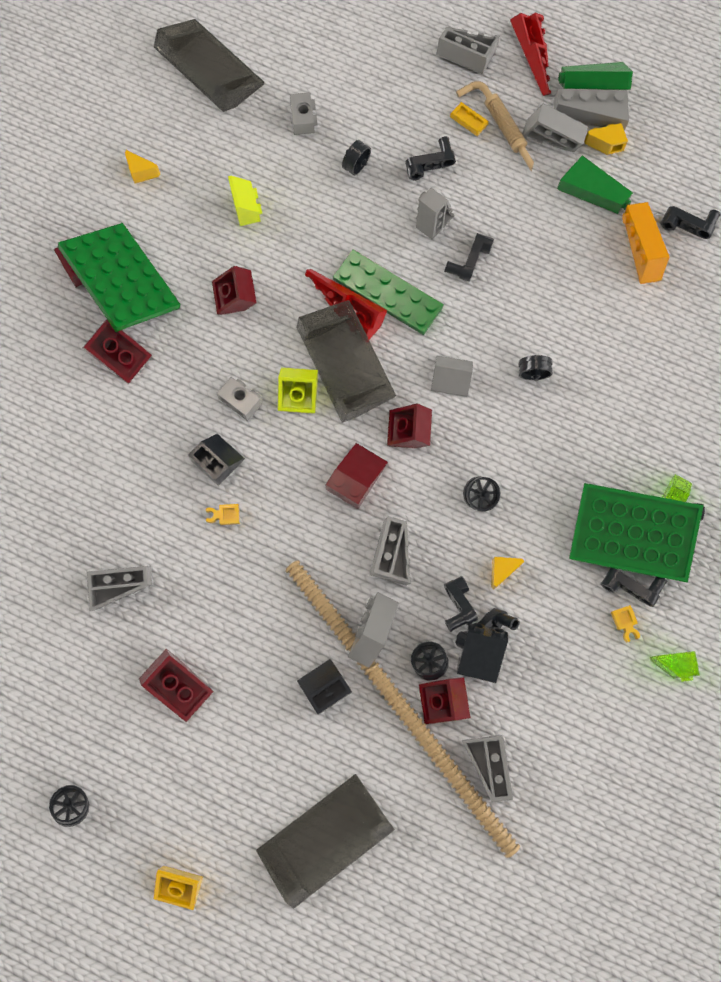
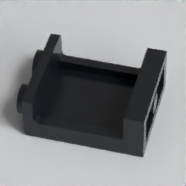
[457,623,508,683]

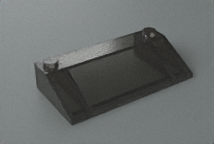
[154,19,264,112]
[296,300,396,423]
[256,774,395,909]

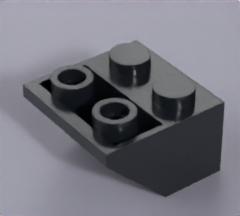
[188,434,245,486]
[297,659,352,715]

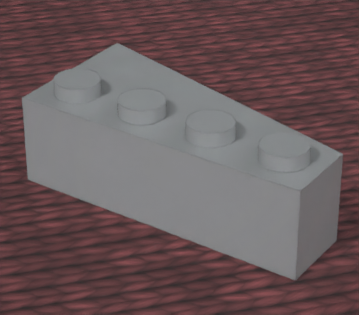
[553,89,629,131]

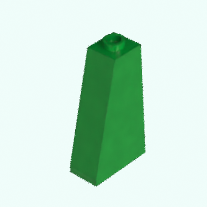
[558,62,633,90]
[557,155,633,214]

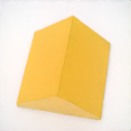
[153,865,203,910]

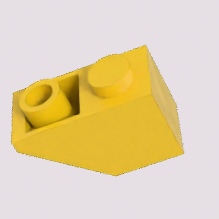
[584,123,628,155]

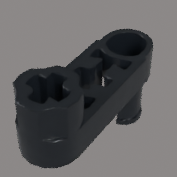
[405,136,456,181]
[660,206,721,239]
[444,233,494,282]
[600,568,668,607]
[444,576,478,632]
[455,608,520,649]

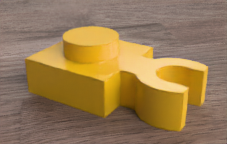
[206,504,240,525]
[611,605,640,643]

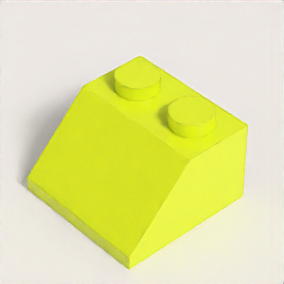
[228,175,263,226]
[278,367,318,413]

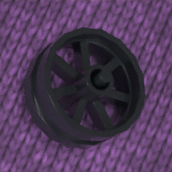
[342,140,371,176]
[518,355,553,381]
[463,476,501,512]
[411,642,449,681]
[49,785,90,827]

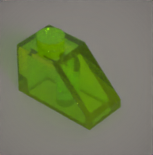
[662,474,692,502]
[650,651,700,682]

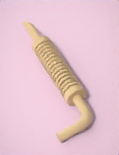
[456,81,534,172]

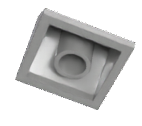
[431,355,473,397]

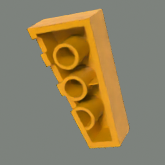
[622,202,670,284]

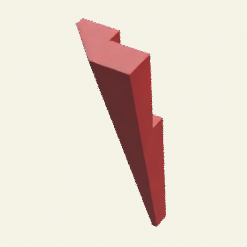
[510,12,551,96]
[305,269,387,345]

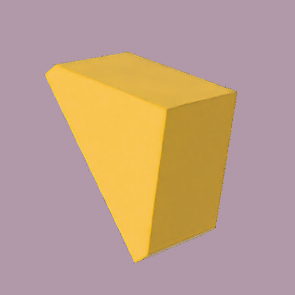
[125,150,160,183]
[491,557,525,590]

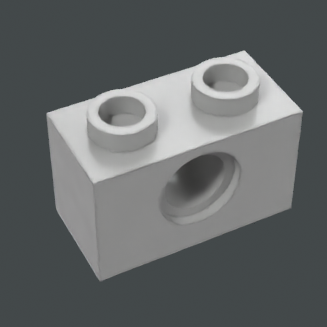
[290,92,318,135]
[217,377,262,421]

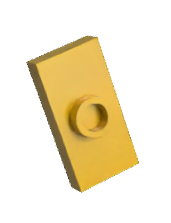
[450,102,489,137]

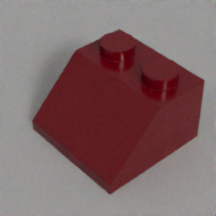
[212,266,257,315]
[387,403,432,448]
[419,677,471,724]

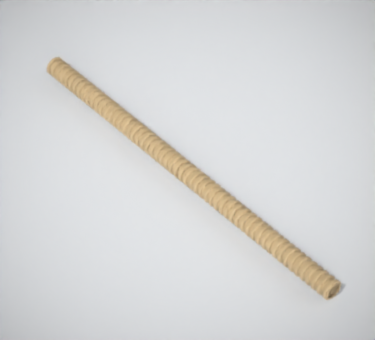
[285,560,520,858]

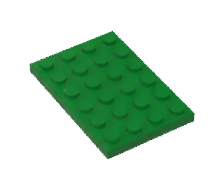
[58,223,181,332]
[569,483,704,583]

